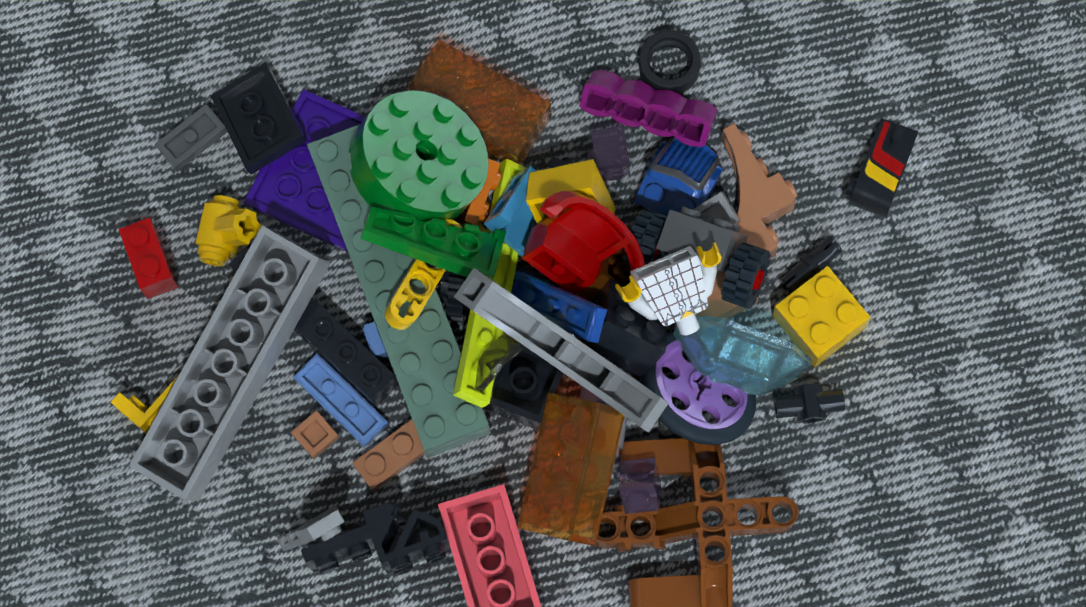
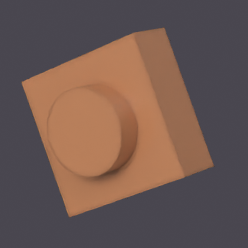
[291,410,340,460]

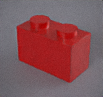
[118,217,179,299]

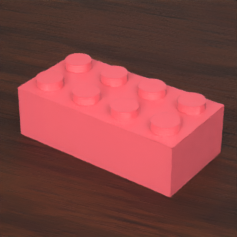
[438,484,541,607]

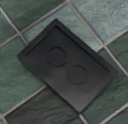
[211,62,307,175]

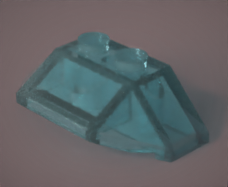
[673,315,812,396]

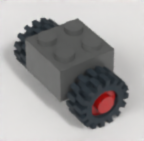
[624,206,771,309]

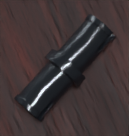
[779,236,843,294]

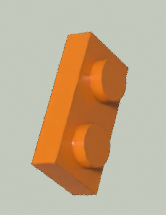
[459,158,502,226]

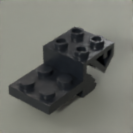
[301,502,451,576]

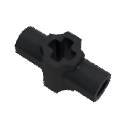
[774,383,845,424]

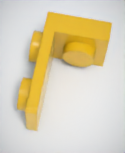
[111,375,179,434]

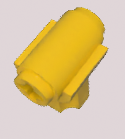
[195,195,262,266]

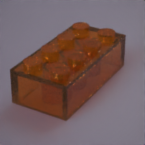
[405,40,552,165]
[517,393,625,546]

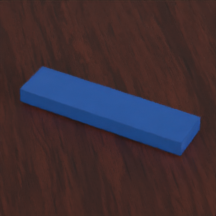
[511,271,607,343]

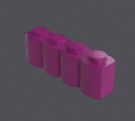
[579,70,718,147]

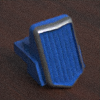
[634,137,724,216]

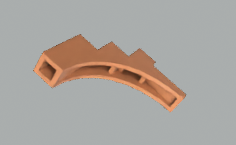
[695,123,797,333]

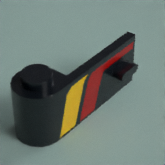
[845,118,918,218]

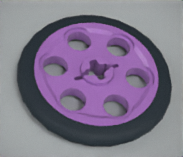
[640,331,756,445]

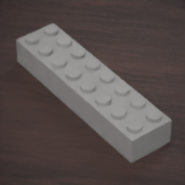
[129,226,331,501]

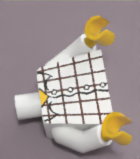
[615,242,722,335]

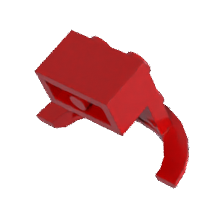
[522,191,645,295]

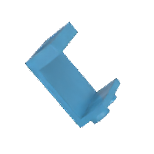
[484,166,544,275]

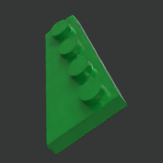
[360,207,506,281]

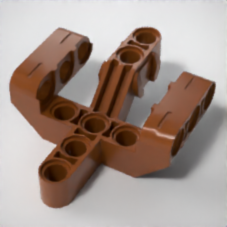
[590,438,799,607]

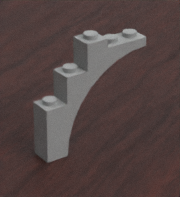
[454,268,669,433]

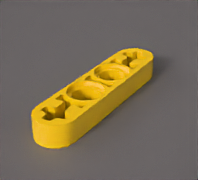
[385,219,462,330]

